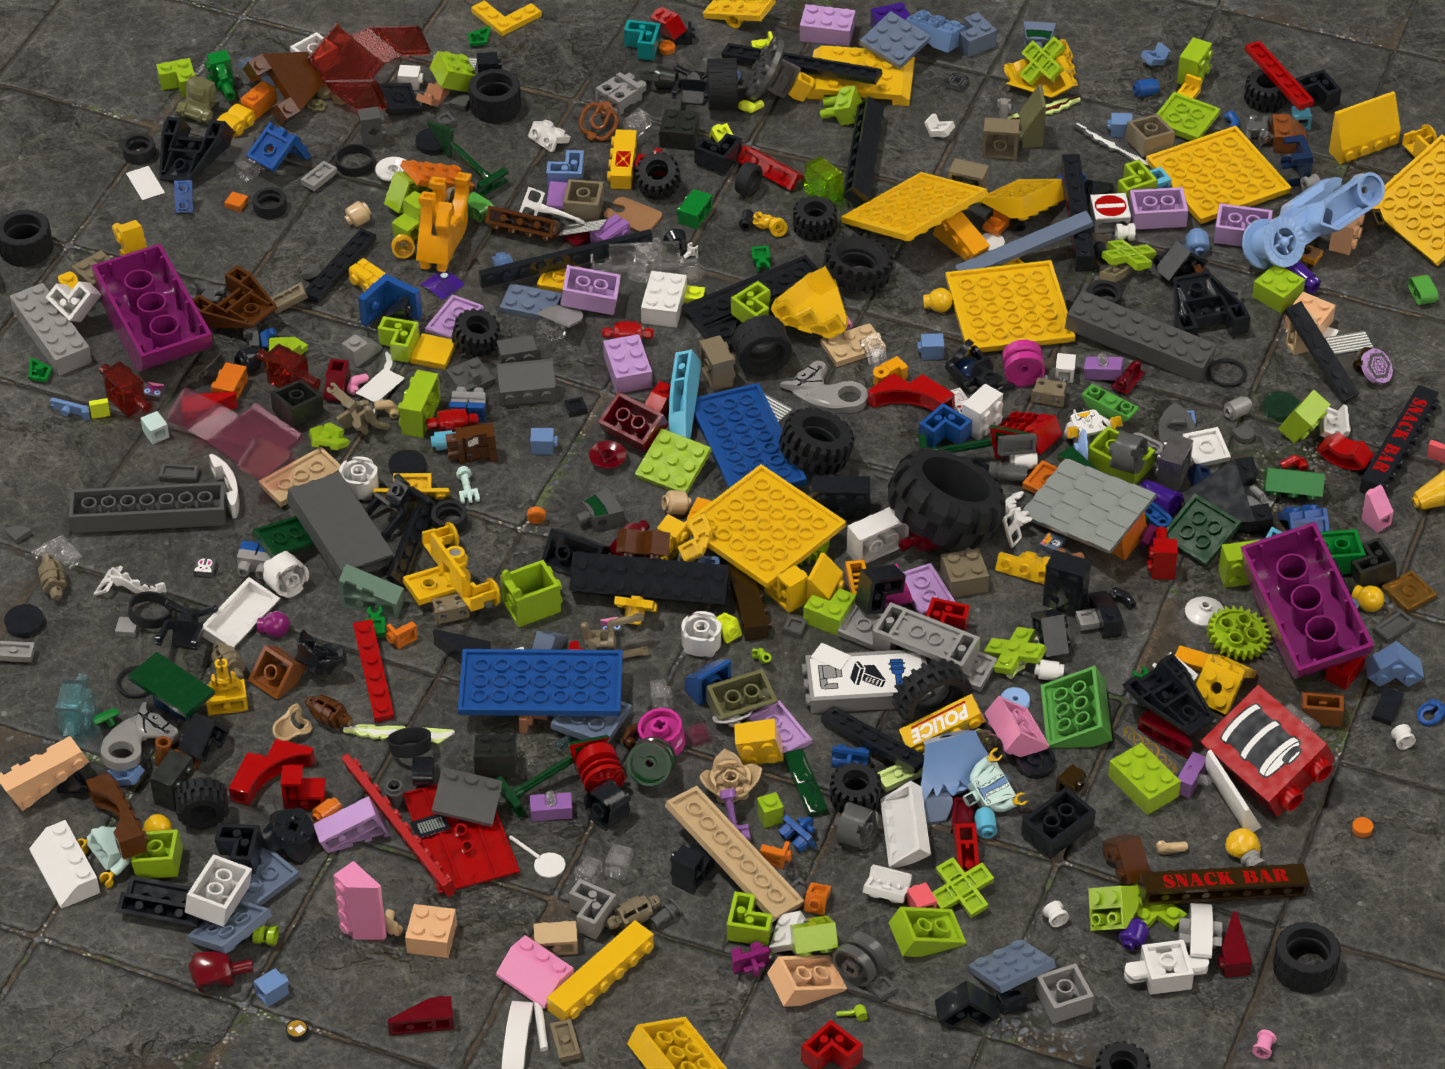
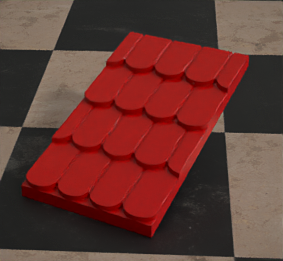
[403,784,520,895]

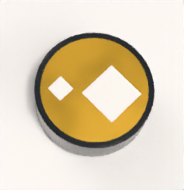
[286,1019,308,1042]

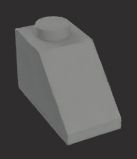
[342,334,383,368]

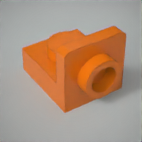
[982,209,1010,237]
[385,621,418,649]
[760,841,793,869]
[804,882,831,915]

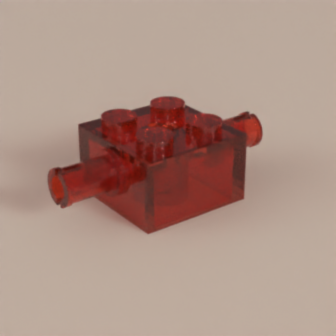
[256,343,321,390]
[99,361,152,417]

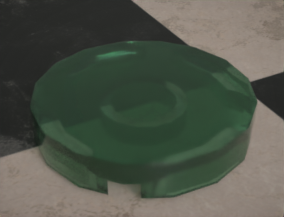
[1262,391,1300,422]

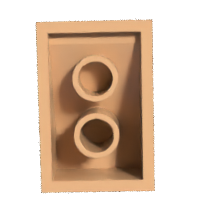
[767,955,847,1007]

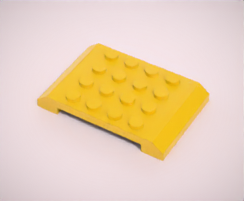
[807,46,915,106]

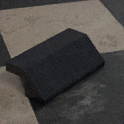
[116,875,203,928]

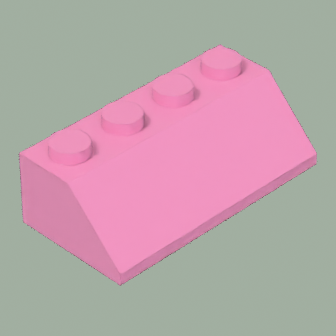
[333,861,387,940]

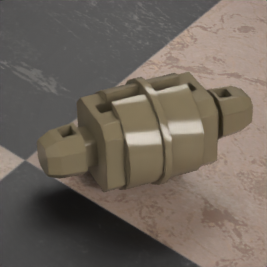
[38,553,67,601]
[211,641,245,680]
[605,895,661,930]

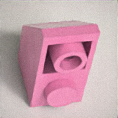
[1361,485,1394,533]

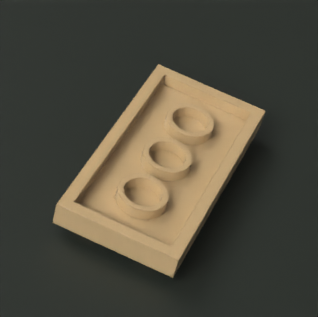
[259,447,341,507]

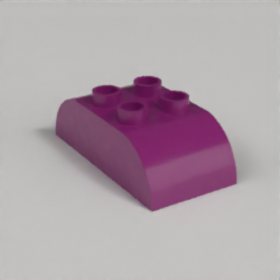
[91,244,213,372]
[1241,522,1374,679]

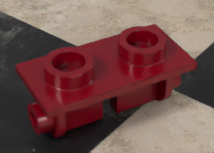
[1111,360,1146,395]

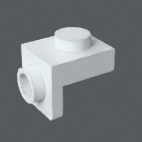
[925,114,955,138]

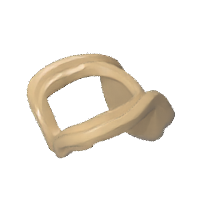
[272,703,313,741]

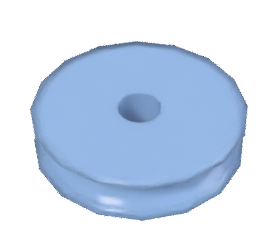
[1001,687,1030,708]

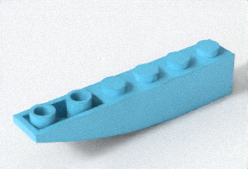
[669,349,702,439]

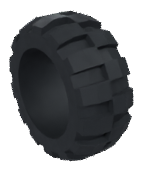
[888,447,1006,550]

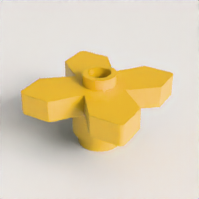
[614,596,658,625]

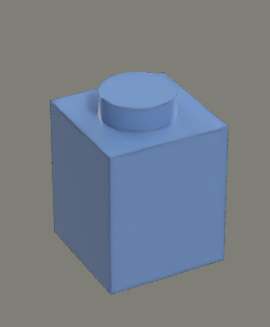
[1107,113,1132,138]
[917,333,944,360]
[530,428,558,455]
[254,968,289,1007]

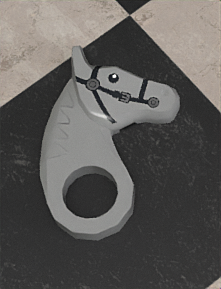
[780,360,868,413]
[101,702,180,771]

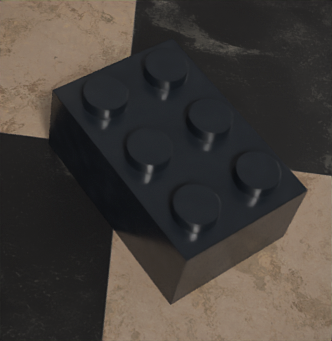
[812,476,870,519]
[1043,550,1091,615]
[1021,787,1096,859]

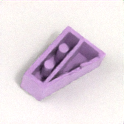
[313,796,391,853]

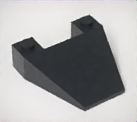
[159,117,235,181]
[1173,271,1251,336]
[1182,456,1274,534]

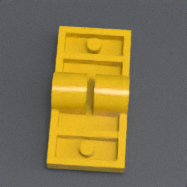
[702,0,776,28]

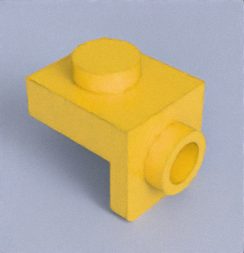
[1177,74,1202,99]

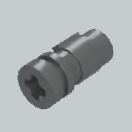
[989,461,1028,481]

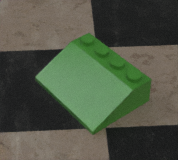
[1041,666,1112,749]

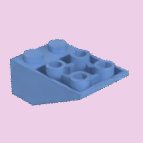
[906,10,965,53]

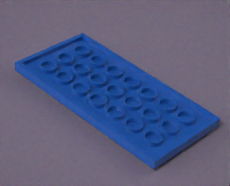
[694,383,807,489]
[458,649,623,716]

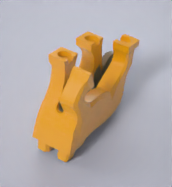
[416,172,472,272]

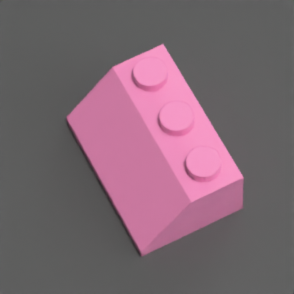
[984,696,1050,757]
[496,935,574,1009]

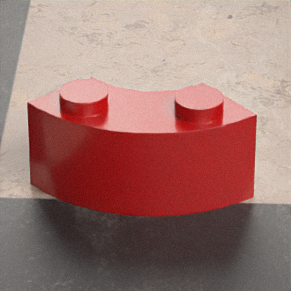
[1316,432,1374,470]

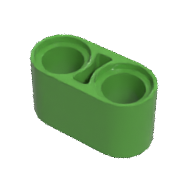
[468,192,494,222]
[1408,274,1438,306]

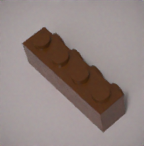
[485,205,561,241]

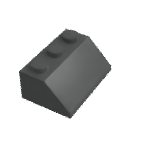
[497,359,556,406]
[431,767,503,827]

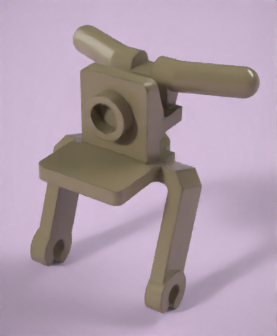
[327,383,391,435]
[581,613,649,659]

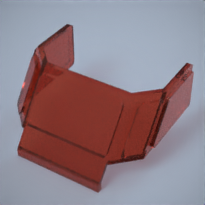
[306,23,431,110]

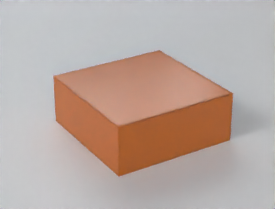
[224,192,249,212]

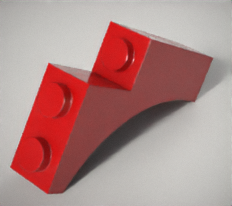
[867,373,955,411]
[228,739,315,806]

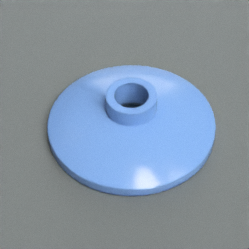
[1073,429,1088,460]

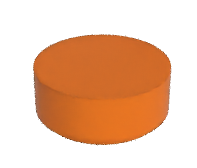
[658,40,675,55]
[527,507,546,524]
[1352,817,1373,838]

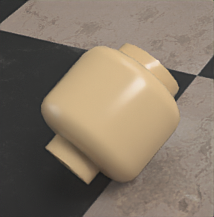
[344,201,372,228]
[661,490,691,515]

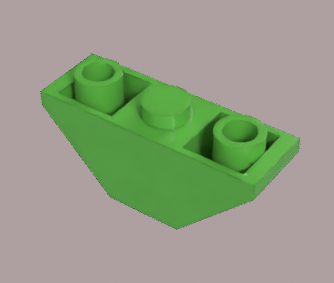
[1081,384,1139,422]

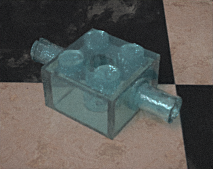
[55,674,94,741]

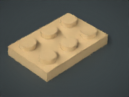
[820,323,886,367]

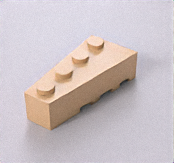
[0,736,90,811]

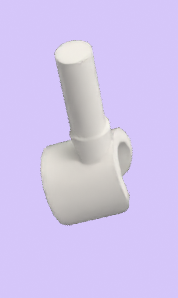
[678,242,698,264]

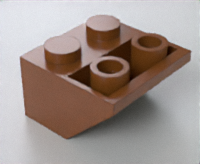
[1300,691,1344,727]

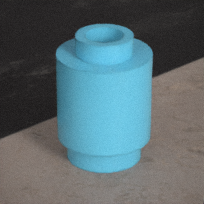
[431,430,456,451]
[974,807,998,839]

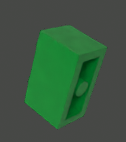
[676,189,713,229]

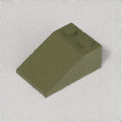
[1016,85,1046,148]

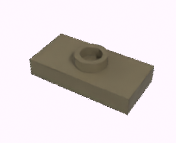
[271,282,308,314]

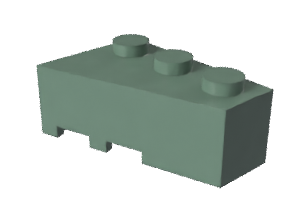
[339,564,405,618]

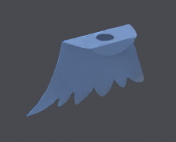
[921,730,1011,801]

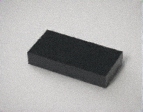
[1371,687,1404,726]

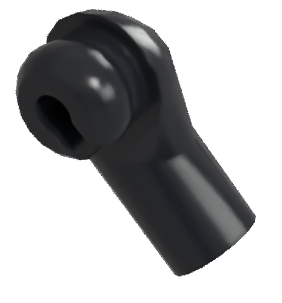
[1108,587,1137,609]

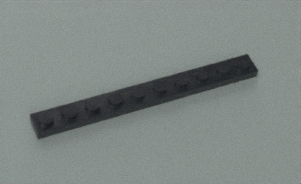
[721,43,883,85]
[479,229,653,288]

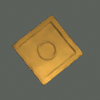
[1381,570,1438,614]

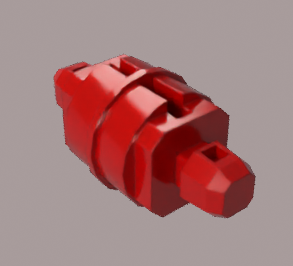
[602,320,654,342]
[425,408,479,432]

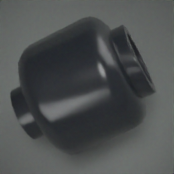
[234,347,263,372]

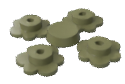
[307,78,350,112]

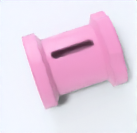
[1252,1030,1277,1059]

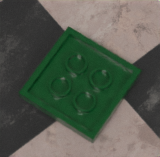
[1166,494,1242,567]

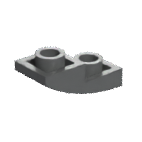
[243,326,260,352]

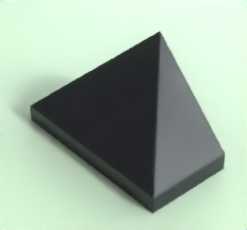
[57,770,88,793]

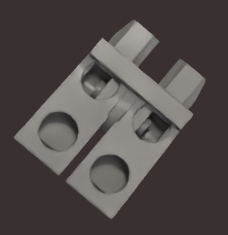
[595,72,646,116]

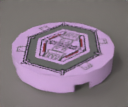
[1361,348,1393,385]

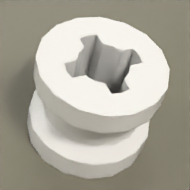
[1391,724,1416,750]
[1043,901,1069,927]

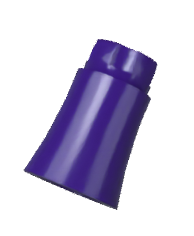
[1284,260,1321,294]
[1140,479,1183,516]

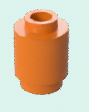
[311,797,343,823]

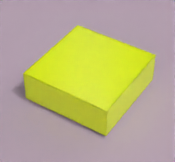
[89,398,110,419]

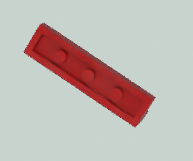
[736,145,807,191]

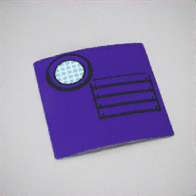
[420,271,465,300]

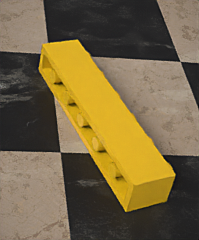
[547,920,654,1021]

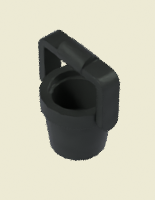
[641,66,679,88]

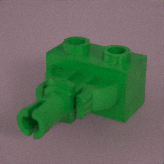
[205,50,236,101]

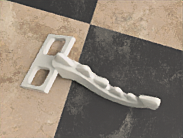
[519,187,585,224]
[1002,491,1032,548]
[94,566,166,596]

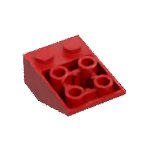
[998,411,1063,455]

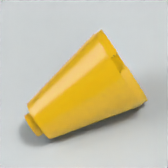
[1411,469,1445,510]

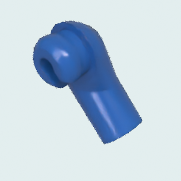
[1224,110,1240,128]
[259,327,277,351]

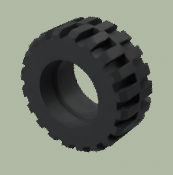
[779,408,855,475]

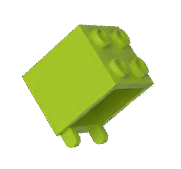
[500,560,563,628]

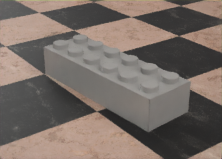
[10,283,92,376]

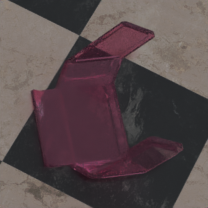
[166,388,303,479]

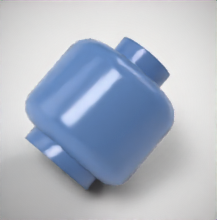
[1185,228,1210,255]

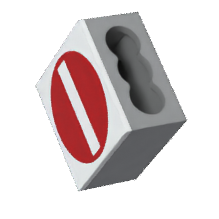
[1089,193,1131,233]

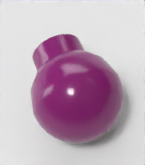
[257,611,290,638]

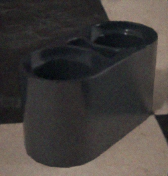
[412,756,434,786]

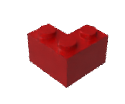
[926,597,970,632]
[280,764,327,810]
[801,1020,863,1069]

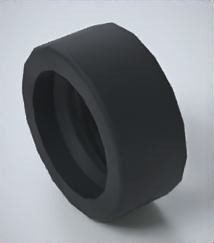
[121,133,156,164]
[735,162,763,197]
[253,187,287,219]
[1088,280,1122,305]
[431,500,468,534]

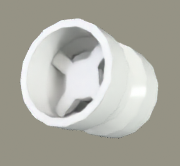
[1115,223,1135,241]

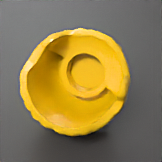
[1225,828,1261,859]

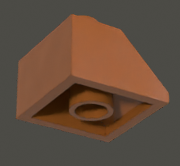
[1270,114,1307,153]
[248,645,307,699]

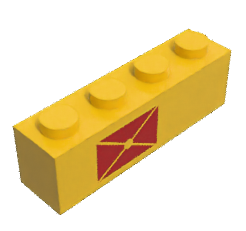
[607,129,637,189]

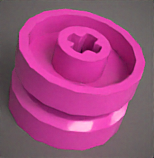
[1002,339,1045,387]
[638,708,685,756]

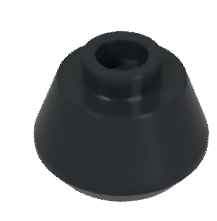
[663,228,686,252]

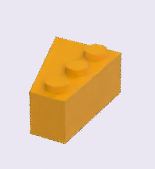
[933,211,990,261]

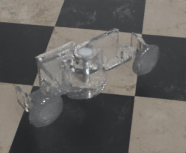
[590,237,704,283]

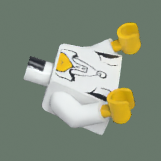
[1064,407,1123,446]

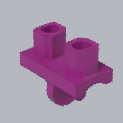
[731,941,770,977]

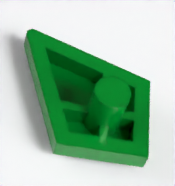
[467,26,491,47]
[28,357,53,383]
[93,708,120,728]

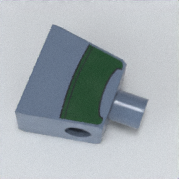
[1023,21,1056,48]

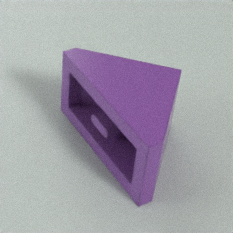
[546,181,567,210]

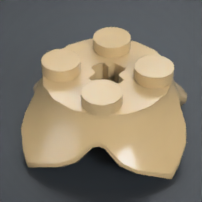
[700,749,762,803]

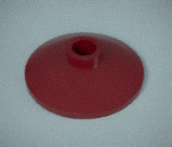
[589,440,627,469]

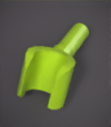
[836,1004,868,1021]

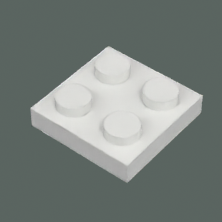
[1182,427,1231,466]

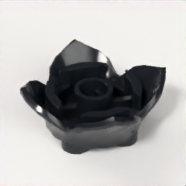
[295,629,345,674]
[262,808,318,864]

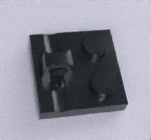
[377,83,420,113]

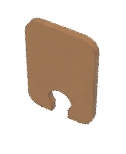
[604,197,662,232]

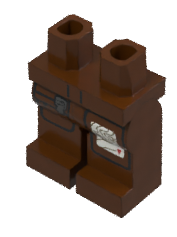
[446,423,498,464]

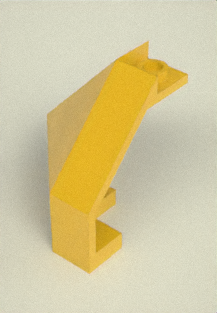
[1003,39,1078,98]
[771,266,849,339]

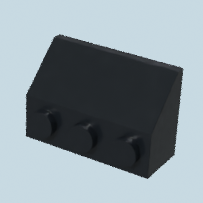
[541,528,610,576]

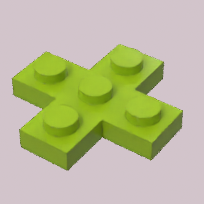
[1019,36,1066,86]
[1102,239,1157,271]
[984,627,1047,675]
[932,857,994,918]
[1131,881,1187,932]

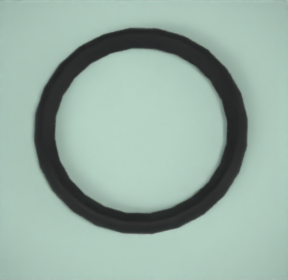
[1208,358,1247,387]
[116,665,149,698]

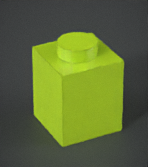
[757,792,784,828]

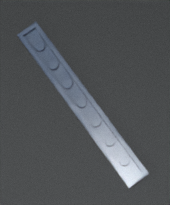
[955,211,1094,271]

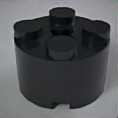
[584,779,631,829]

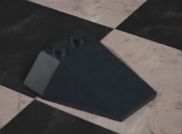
[1122,653,1215,736]

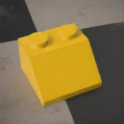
[807,552,845,601]

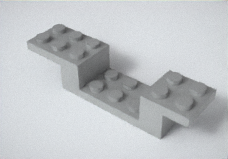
[837,602,998,692]

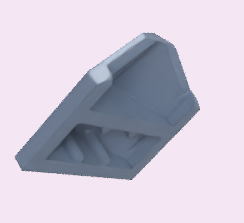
[924,789,953,825]

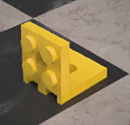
[1196,654,1257,715]

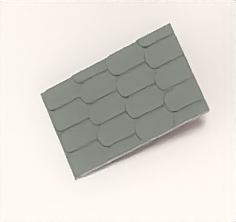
[1023,459,1156,561]

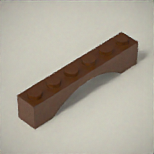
[85,772,148,860]

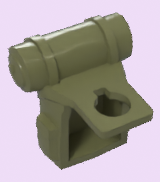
[176,76,219,124]

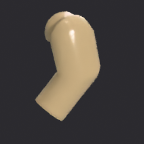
[374,400,400,419]
[1155,840,1188,855]
[384,909,403,936]

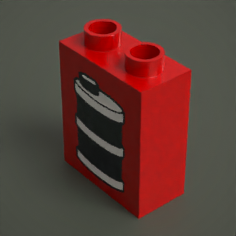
[1200,685,1335,817]

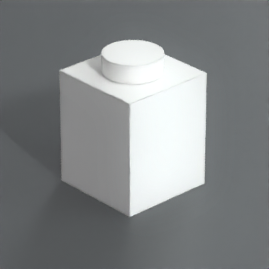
[398,65,424,90]
[1055,353,1076,383]

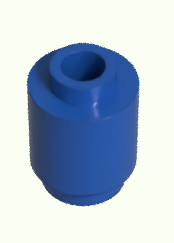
[1133,78,1159,97]

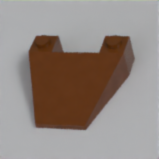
[243,52,326,126]
[192,265,277,328]

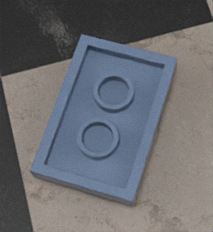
[499,283,562,322]

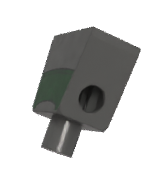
[576,487,624,531]

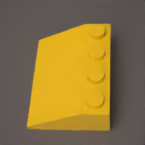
[1329,91,1401,164]
[981,179,1065,221]
[627,1017,727,1069]

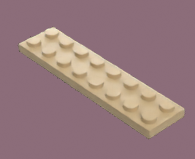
[665,786,805,922]

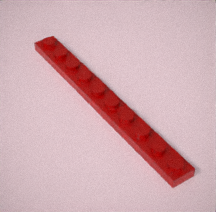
[341,753,455,898]

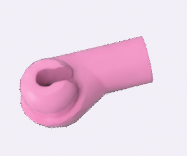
[346,373,369,396]

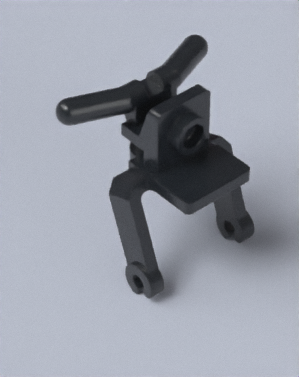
[671,64,708,104]
[944,345,1015,392]
[365,474,431,541]
[155,599,219,650]

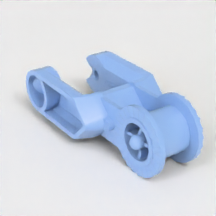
[1242,172,1385,269]

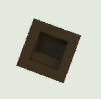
[1056,764,1087,794]

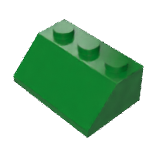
[1263,467,1325,500]
[1320,529,1366,574]

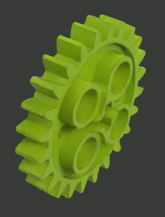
[1206,605,1271,661]

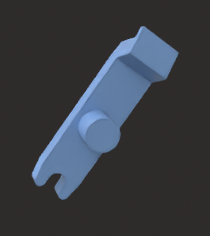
[49,398,91,421]

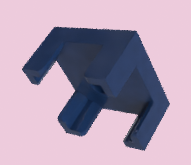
[1280,135,1313,186]

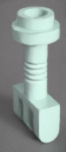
[456,466,480,504]

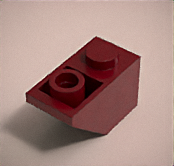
[324,358,350,402]

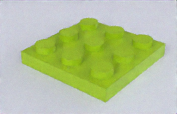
[1157,92,1221,141]
[635,428,712,494]

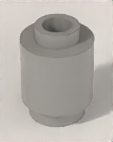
[1224,396,1252,420]

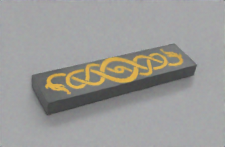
[1113,721,1184,778]

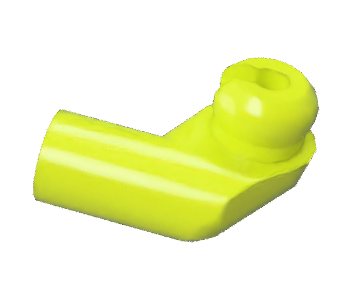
[738,99,764,113]

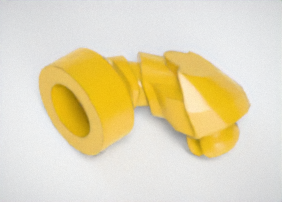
[753,212,788,237]

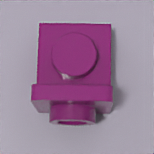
[1139,524,1158,548]

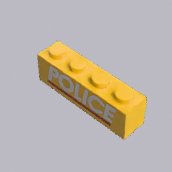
[899,694,986,753]

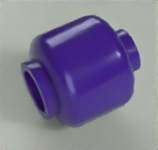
[1118,918,1149,951]

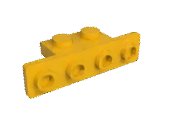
[373,473,450,500]
[995,551,1050,584]

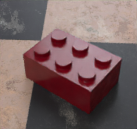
[598,392,669,453]

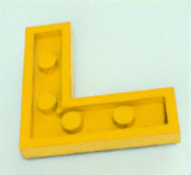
[471,0,542,37]

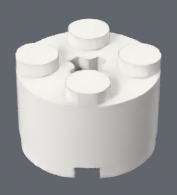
[339,456,379,501]
[263,551,309,598]
[681,611,721,657]

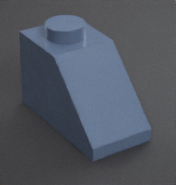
[532,630,567,650]

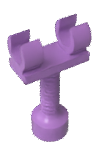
[719,788,751,841]

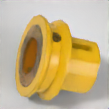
[391,234,415,259]

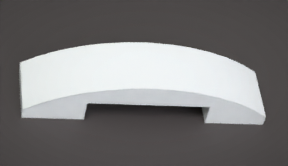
[209,454,240,519]
[1189,903,1213,958]
[502,1001,534,1069]

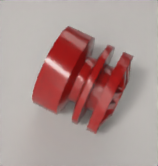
[575,742,625,793]

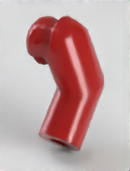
[1279,455,1308,471]

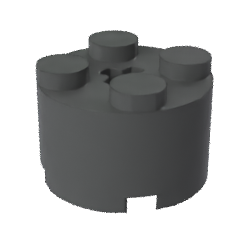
[1109,431,1148,474]
[834,802,878,850]

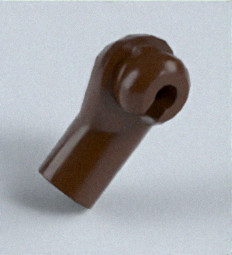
[622,722,639,748]

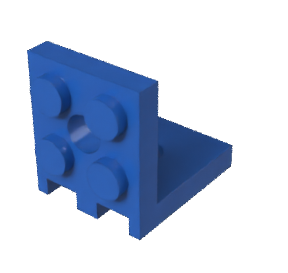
[246,122,311,173]
[358,273,422,327]
[1277,504,1330,532]

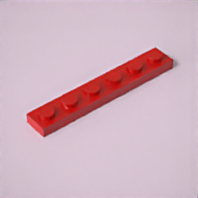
[1244,41,1314,110]
[353,619,395,723]

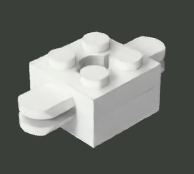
[1124,940,1209,995]

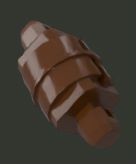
[305,694,353,729]

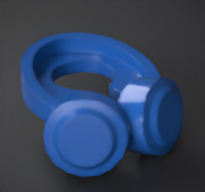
[1417,699,1445,726]

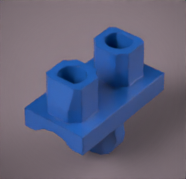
[174,180,193,213]
[831,744,869,767]
[778,814,817,853]

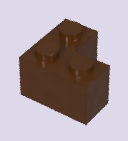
[616,528,671,559]
[1102,834,1150,884]

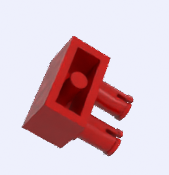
[1147,527,1178,580]

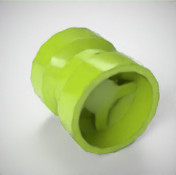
[252,924,279,947]

